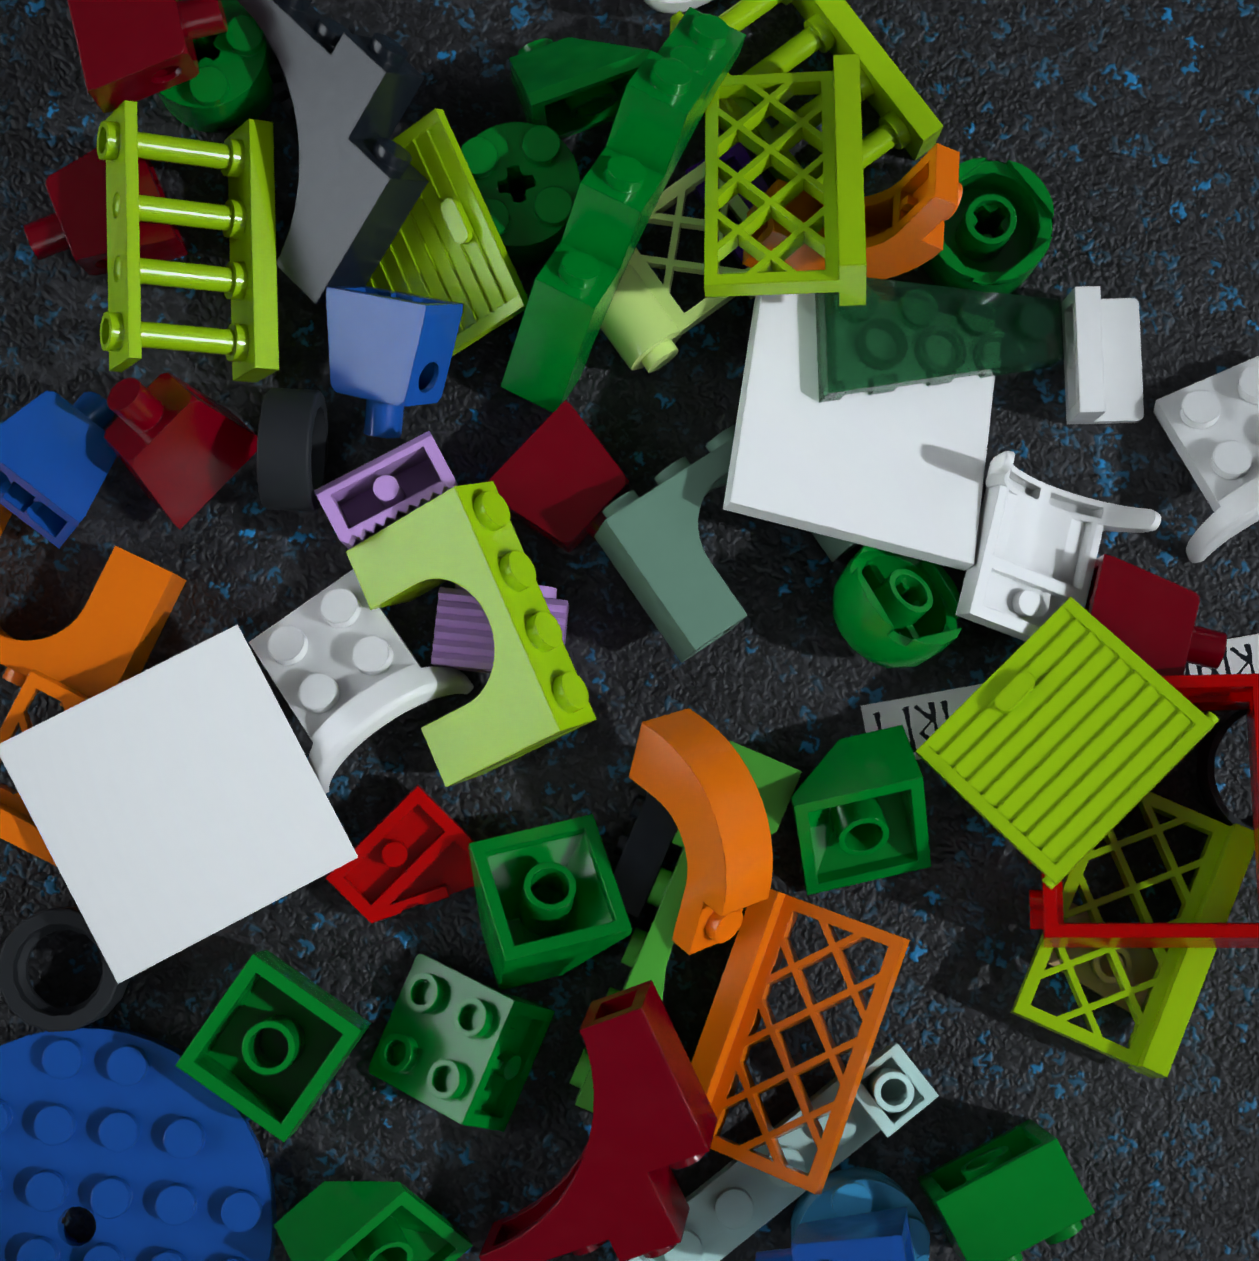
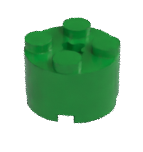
[157,0,276,132]
[461,122,580,267]
[922,157,1054,304]

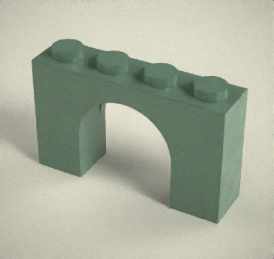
[594,424,859,663]

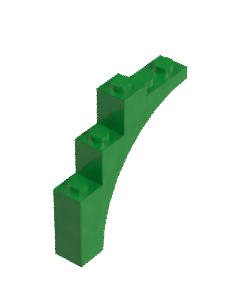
[500,7,746,413]

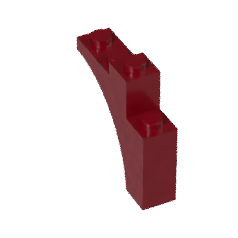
[479,980,717,1261]

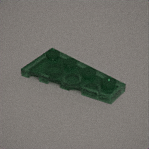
[815,277,1063,403]

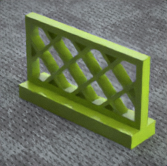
[704,54,867,306]
[1010,792,1255,1079]

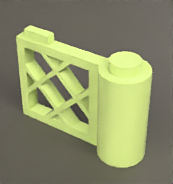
[600,161,755,373]

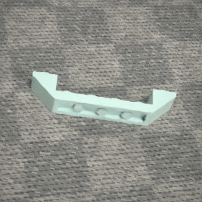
[616,1042,939,1261]

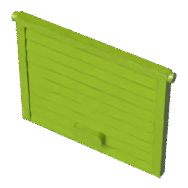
[366,109,529,356]
[916,597,1219,890]

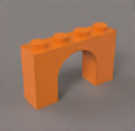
[0,504,186,707]

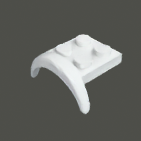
[1153,356,1259,563]
[956,451,1161,641]
[249,569,474,794]

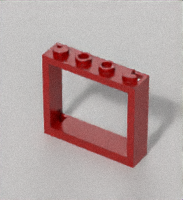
[1028,674,1259,948]

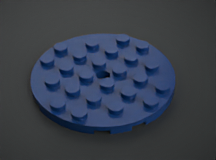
[0,1026,277,1261]

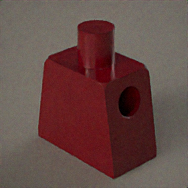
[67,0,228,113]
[23,147,188,276]
[104,372,258,530]
[487,400,629,553]
[1085,554,1227,676]

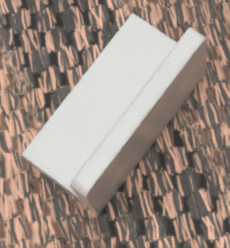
[1062,286,1144,424]

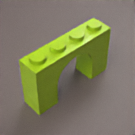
[346,481,596,787]

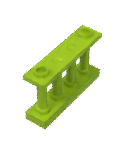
[669,0,943,184]
[97,100,279,383]

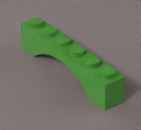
[569,741,802,1113]

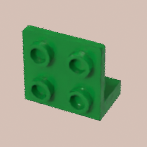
[369,954,555,1131]

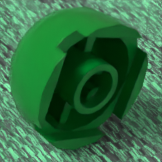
[833,546,962,668]

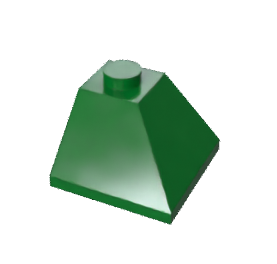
[509,37,650,139]
[791,725,931,895]
[468,814,632,991]
[274,1181,473,1261]

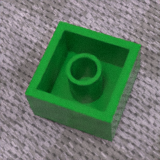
[175,949,371,1142]
[917,1119,1095,1261]

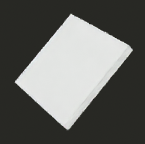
[723,292,1000,571]
[0,624,358,984]

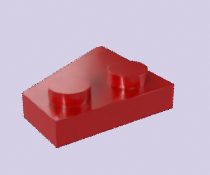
[325,784,476,923]

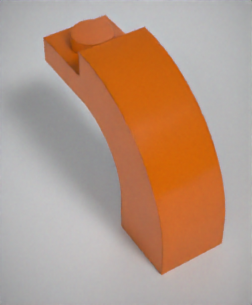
[742,143,963,283]
[629,708,773,955]

